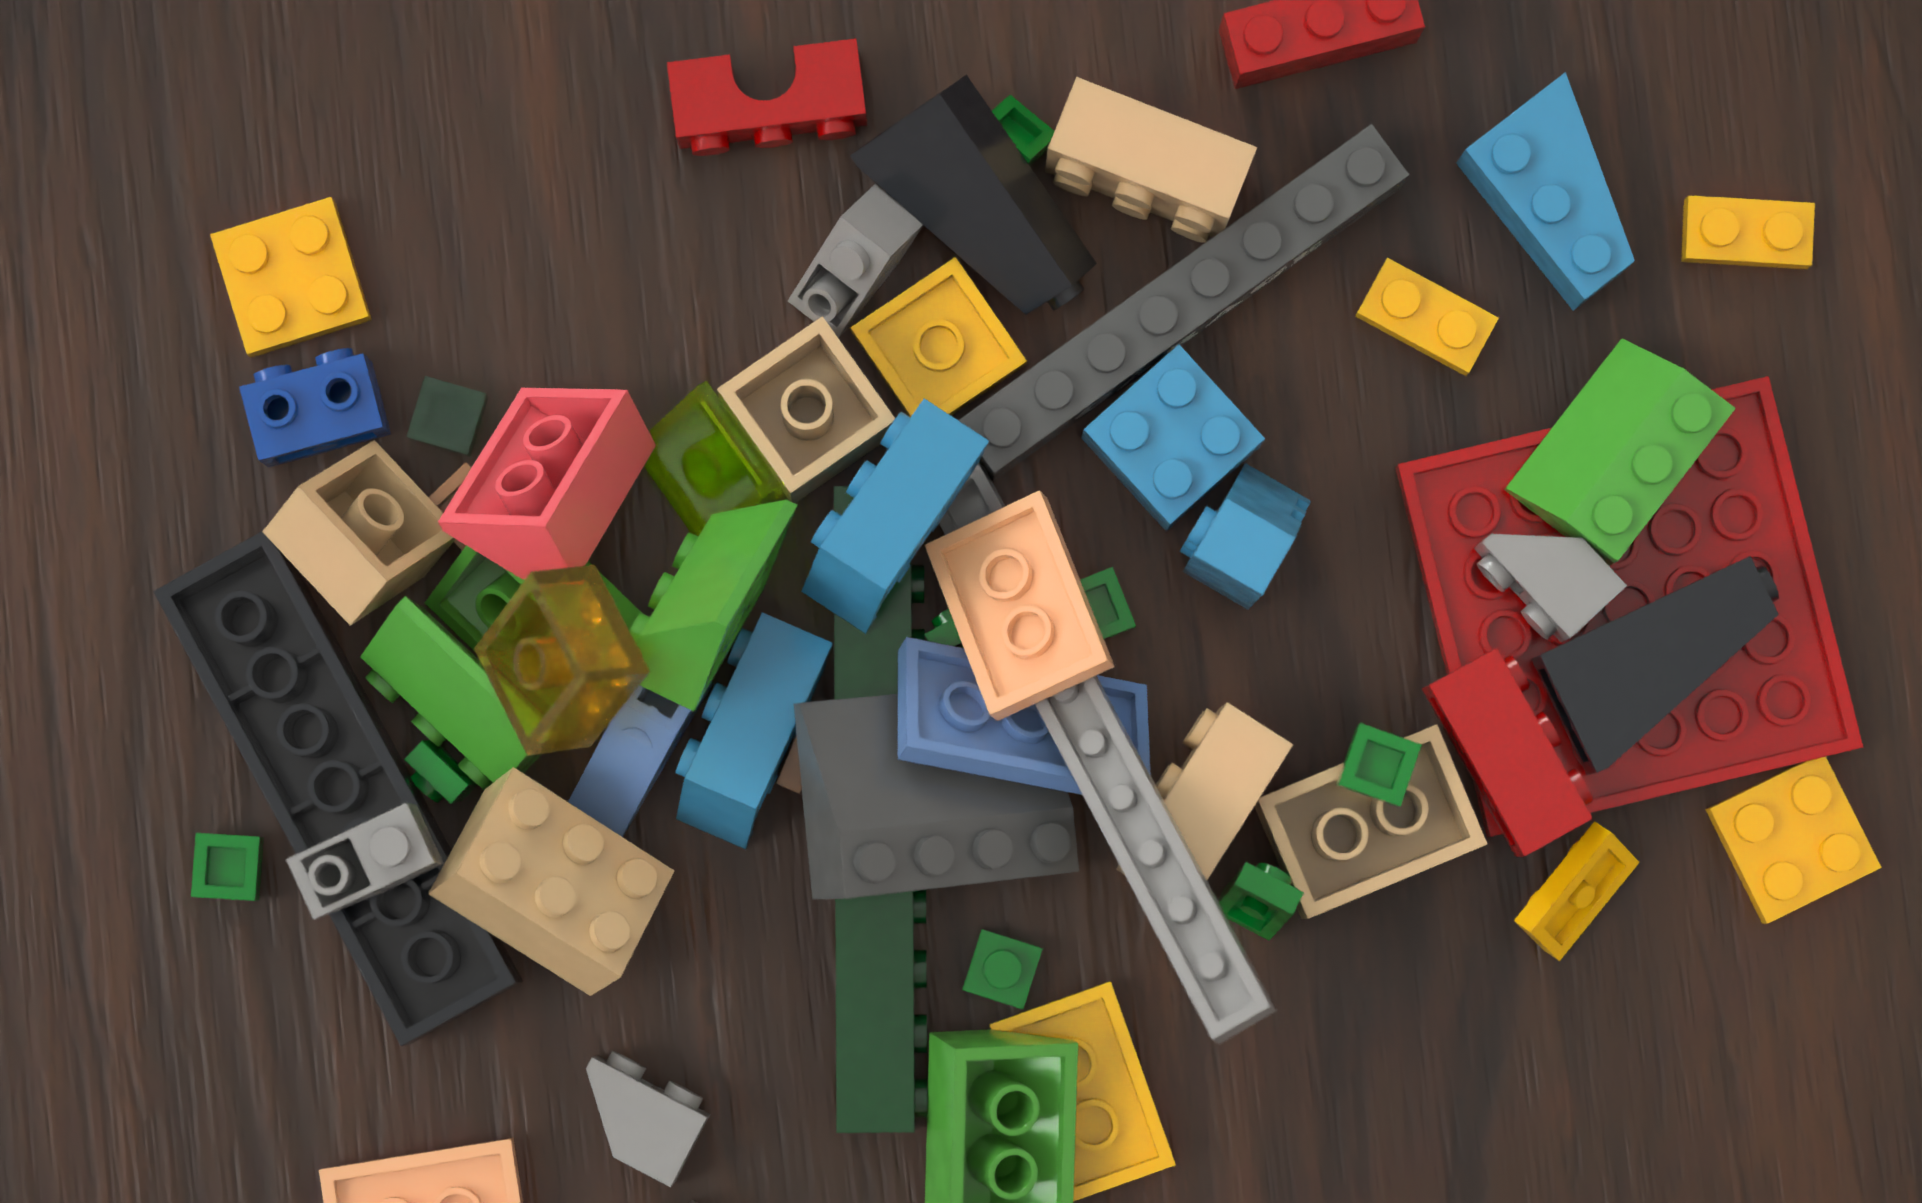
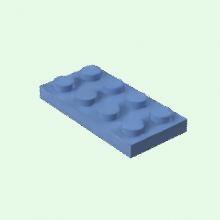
[898,637,1151,795]

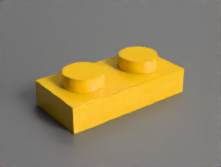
[1681,195,1815,269]
[1355,258,1499,376]
[1514,821,1640,961]

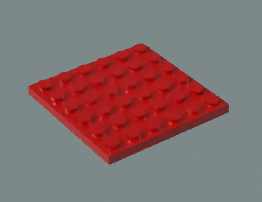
[1395,376,1863,837]

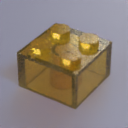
[474,565,650,756]

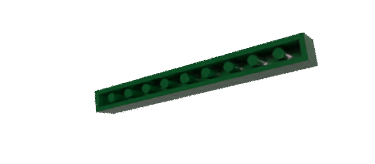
[834,486,928,1133]

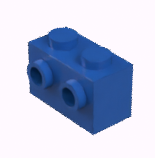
[239,348,391,467]

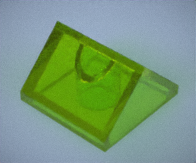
[644,381,785,537]

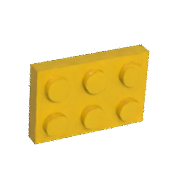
[989,981,1176,1202]

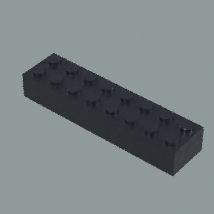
[153,531,523,1046]

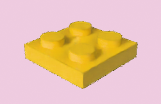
[210,197,372,358]
[850,257,1027,417]
[1705,757,1882,924]

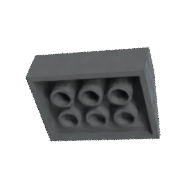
[794,694,1079,899]

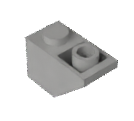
[788,184,923,338]
[1474,534,1627,642]
[286,803,444,920]
[586,1051,711,1187]

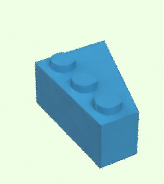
[1456,72,1635,311]
[801,398,989,634]
[1179,463,1311,609]
[675,612,833,850]

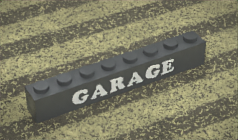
[958,124,1409,481]

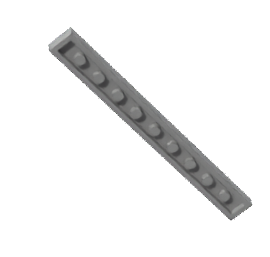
[939,463,1277,1044]

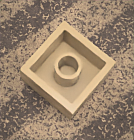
[717,316,895,503]
[263,440,456,626]

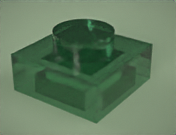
[407,376,489,457]

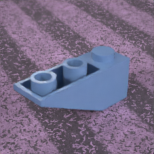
[568,682,713,837]

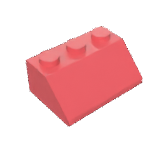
[438,388,656,582]

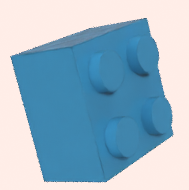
[1081,344,1265,532]

